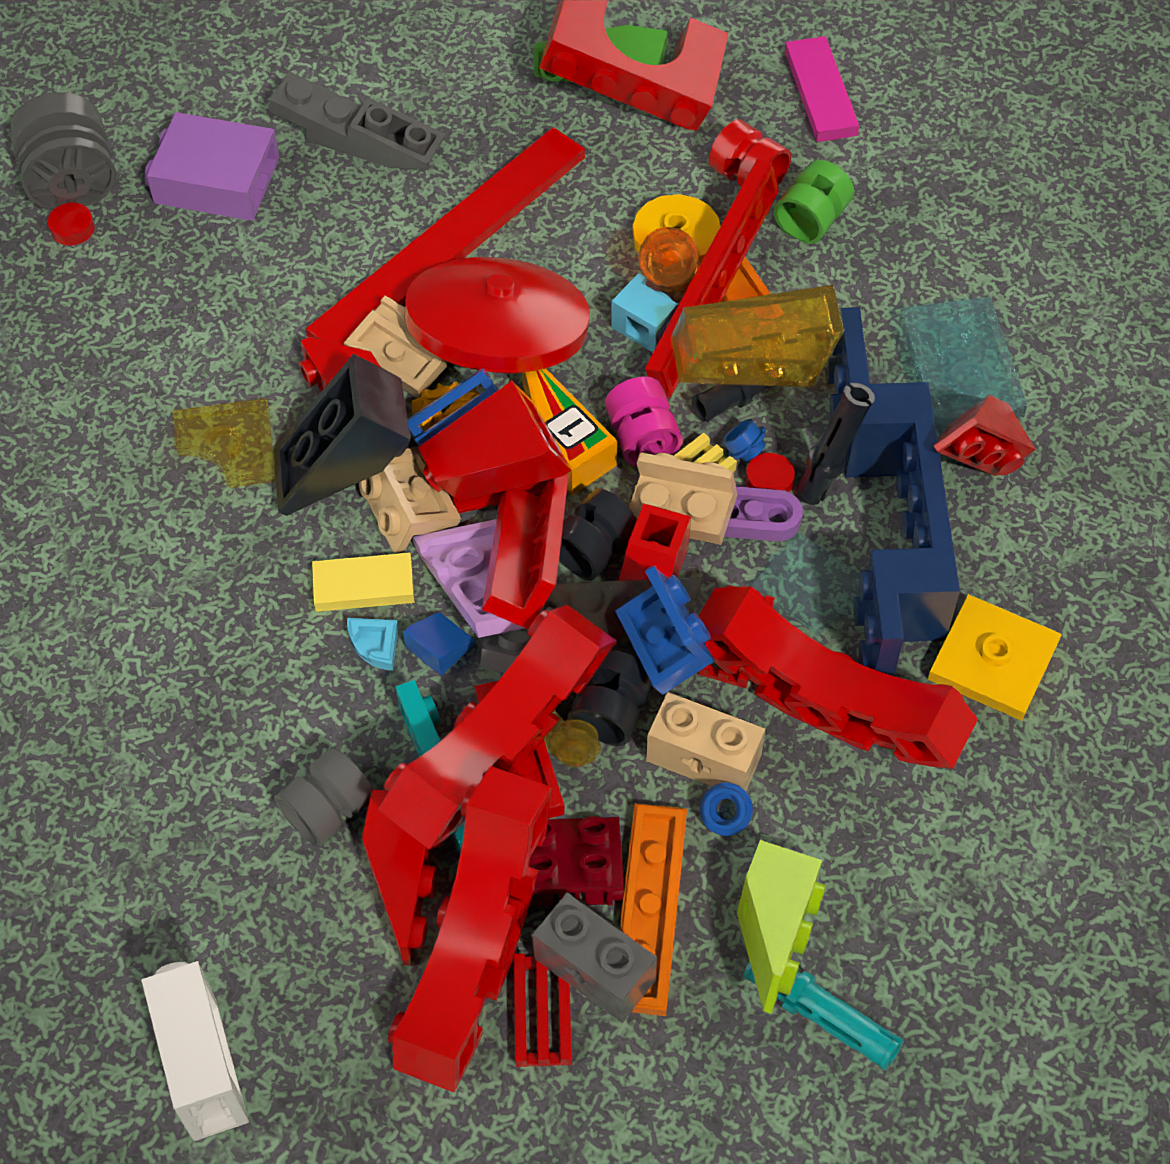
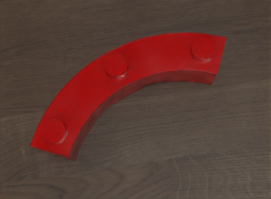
[698,586,978,769]
[378,605,616,850]
[388,766,552,1093]

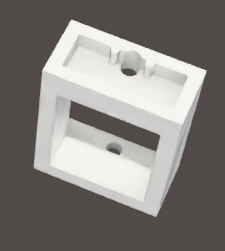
[142,961,249,1141]

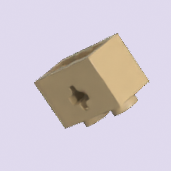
[646,692,765,791]

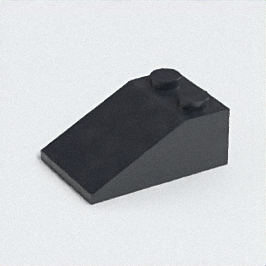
[274,354,410,516]

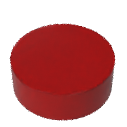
[48,202,95,246]
[746,453,795,493]

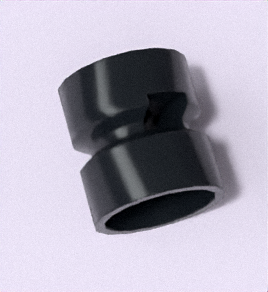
[559,489,637,581]
[568,650,653,747]

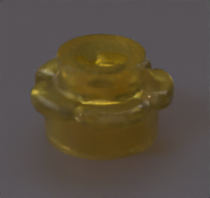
[550,720,601,767]

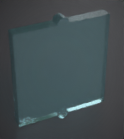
[751,533,859,637]

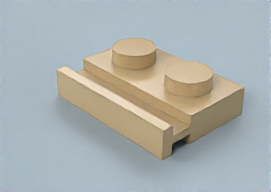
[344,295,448,398]

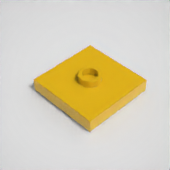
[927,594,1062,721]

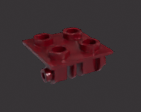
[529,816,624,909]

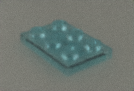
[899,297,1027,429]

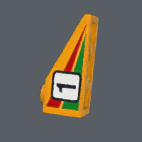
[522,369,617,496]

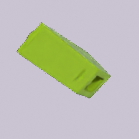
[737,840,826,1014]

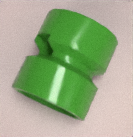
[773,160,855,244]

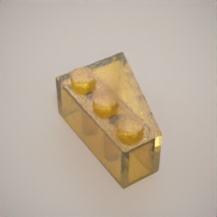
[671,285,844,387]

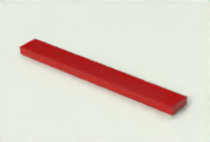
[306,127,585,345]

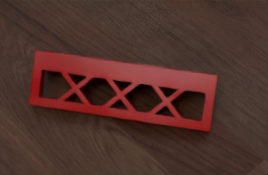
[482,473,569,630]

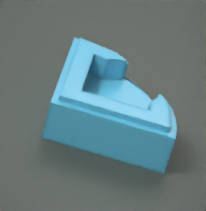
[347,618,398,671]

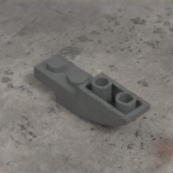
[269,71,445,169]

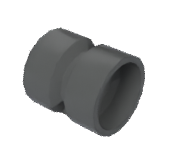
[274,747,373,848]

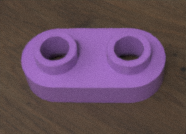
[724,486,803,541]

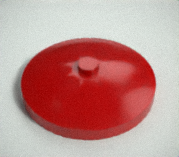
[404,257,590,373]

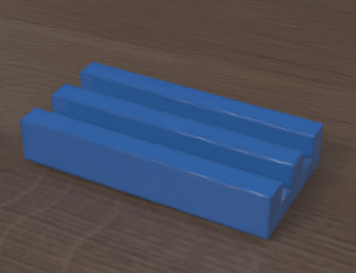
[407,368,498,446]

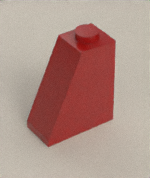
[418,380,572,502]

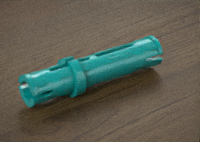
[743,961,904,1071]

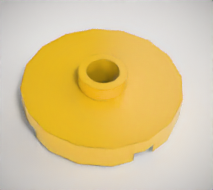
[632,194,720,271]

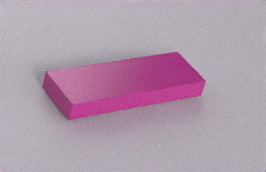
[785,36,860,142]

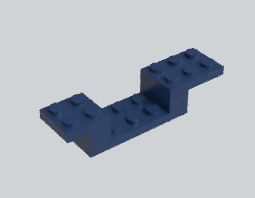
[825,307,960,676]

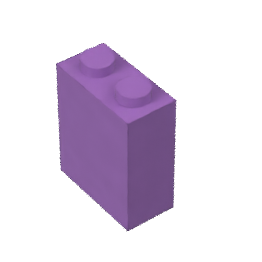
[145,112,280,221]

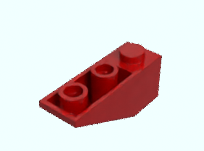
[934,395,1036,476]
[362,789,444,966]

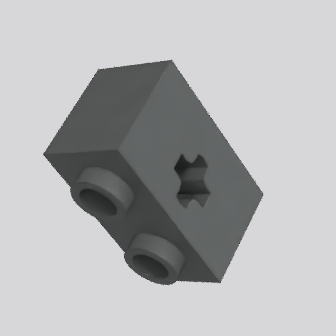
[532,893,657,1023]

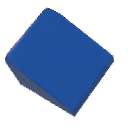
[403,612,476,676]

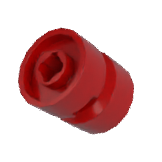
[708,119,792,188]

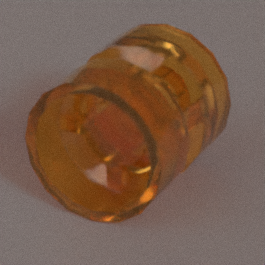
[638,227,702,294]

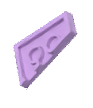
[412,519,523,638]

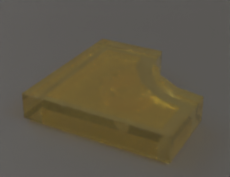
[174,398,276,488]

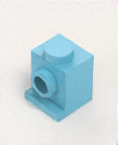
[611,273,678,352]

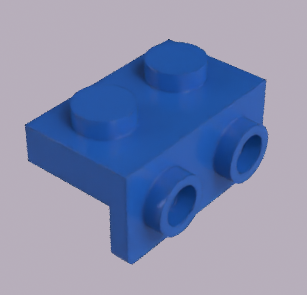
[616,565,714,695]

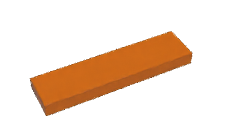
[620,803,687,1016]

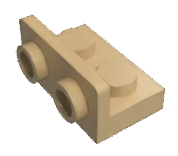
[359,447,461,553]
[629,453,738,545]

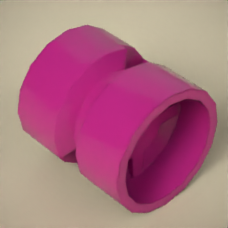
[605,377,683,467]

